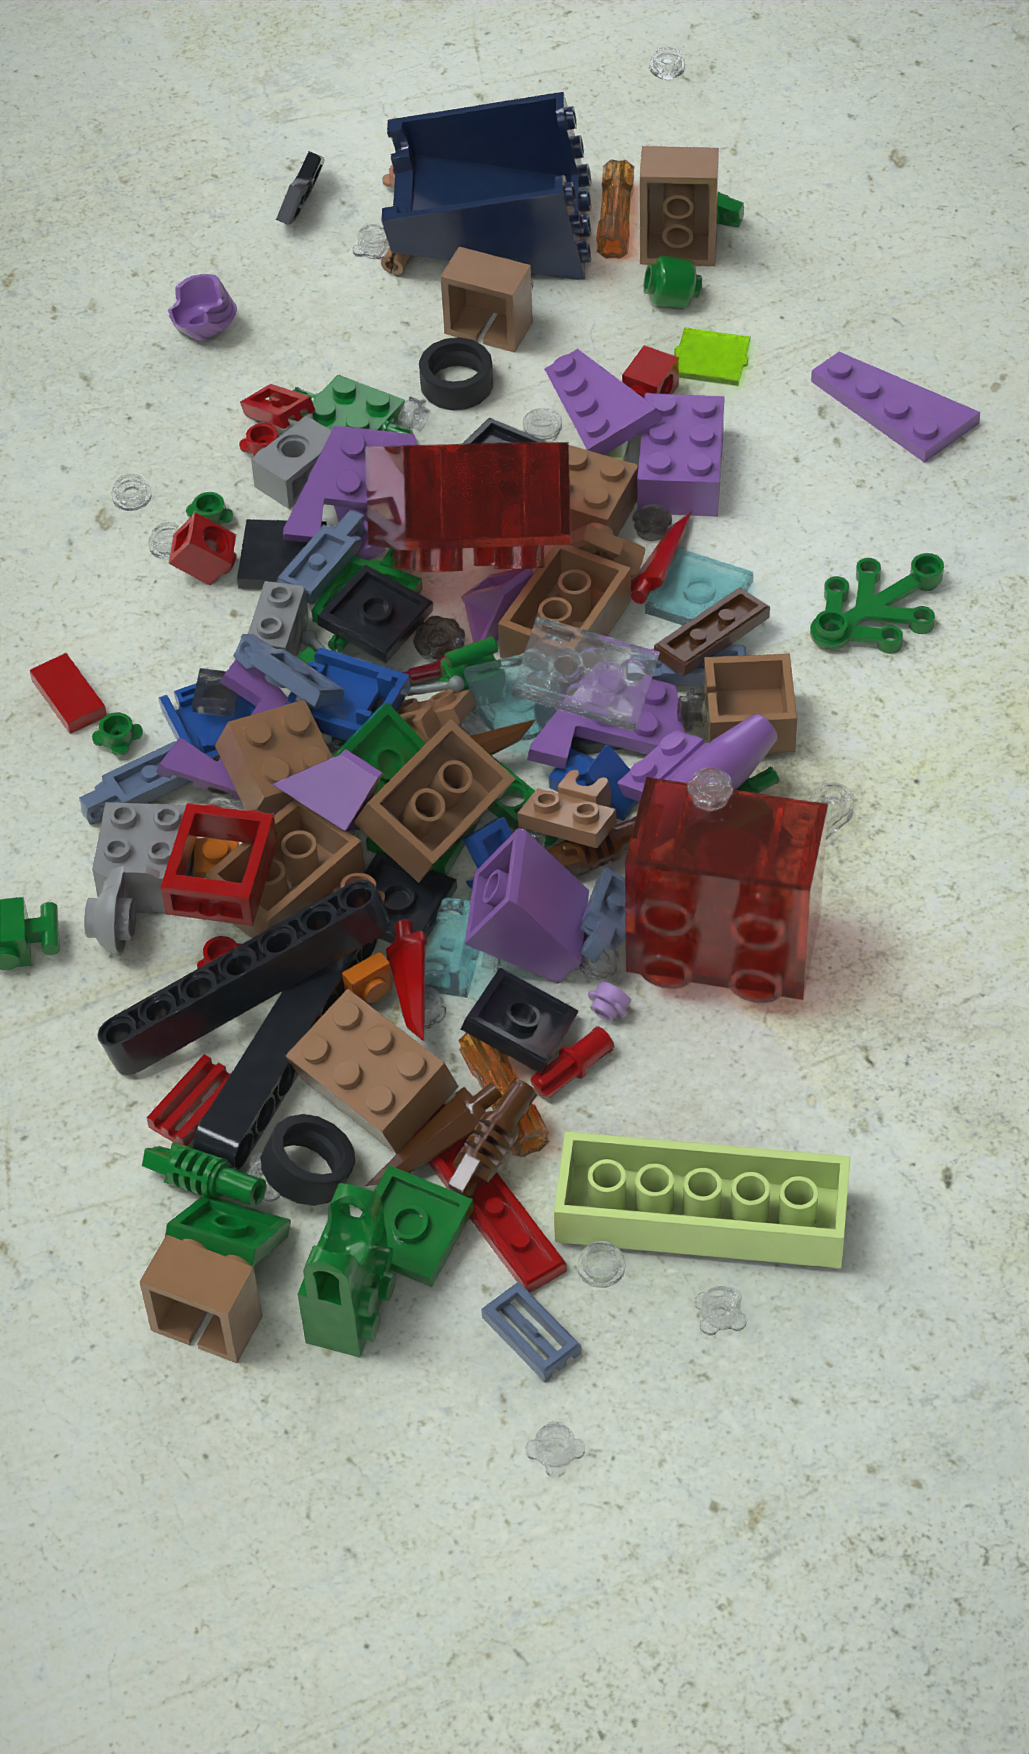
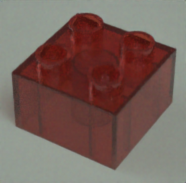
[365,442,571,572]
[625,777,828,1003]

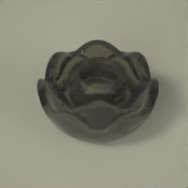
[413,616,465,662]

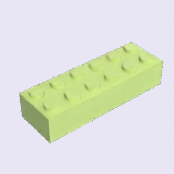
[554,1131,850,1268]

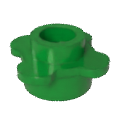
[186,492,233,525]
[92,712,143,756]

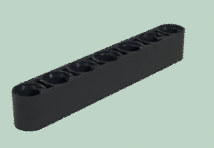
[97,880,391,1075]
[193,938,378,1170]

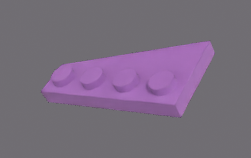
[544,348,663,455]
[811,352,980,463]

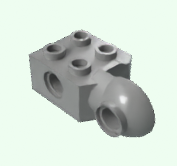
[84,802,197,956]

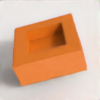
[194,838,239,878]
[342,951,392,1003]

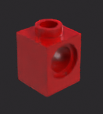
[622,345,679,398]
[168,512,237,585]

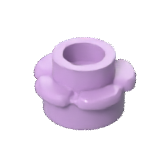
[588,981,631,1022]

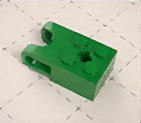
[297,1183,396,1358]

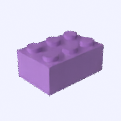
[637,393,725,517]

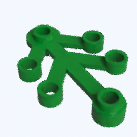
[810,553,944,654]

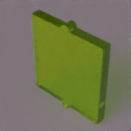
[674,327,751,386]

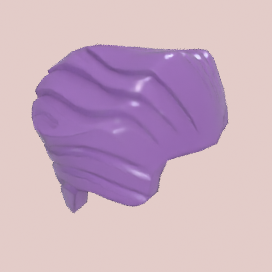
[168,274,237,341]

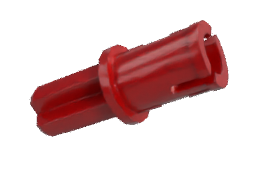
[530,1026,615,1098]

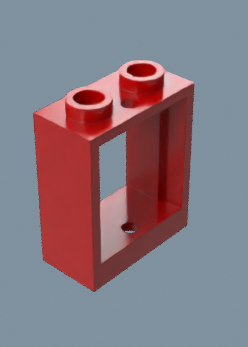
[160,803,278,926]

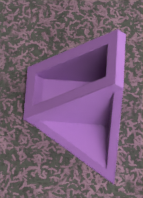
[461,566,534,643]
[272,749,382,831]

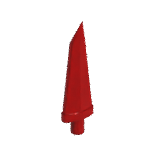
[631,511,692,604]
[386,920,427,1041]

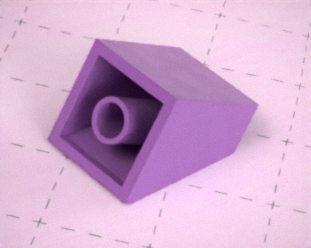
[465,828,589,983]

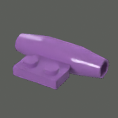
[617,714,778,850]

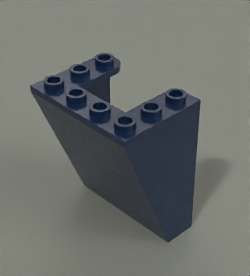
[381,92,592,280]

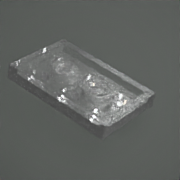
[512,616,660,732]

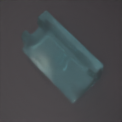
[425,898,480,998]

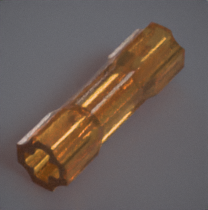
[596,159,634,259]
[458,1033,550,1157]

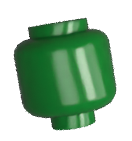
[643,256,702,309]

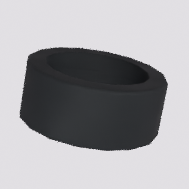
[419,337,494,410]
[260,1114,355,1206]

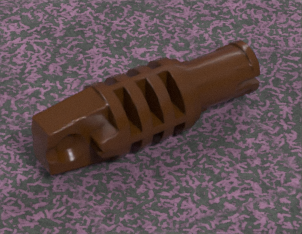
[547,813,642,876]
[448,1078,538,1198]

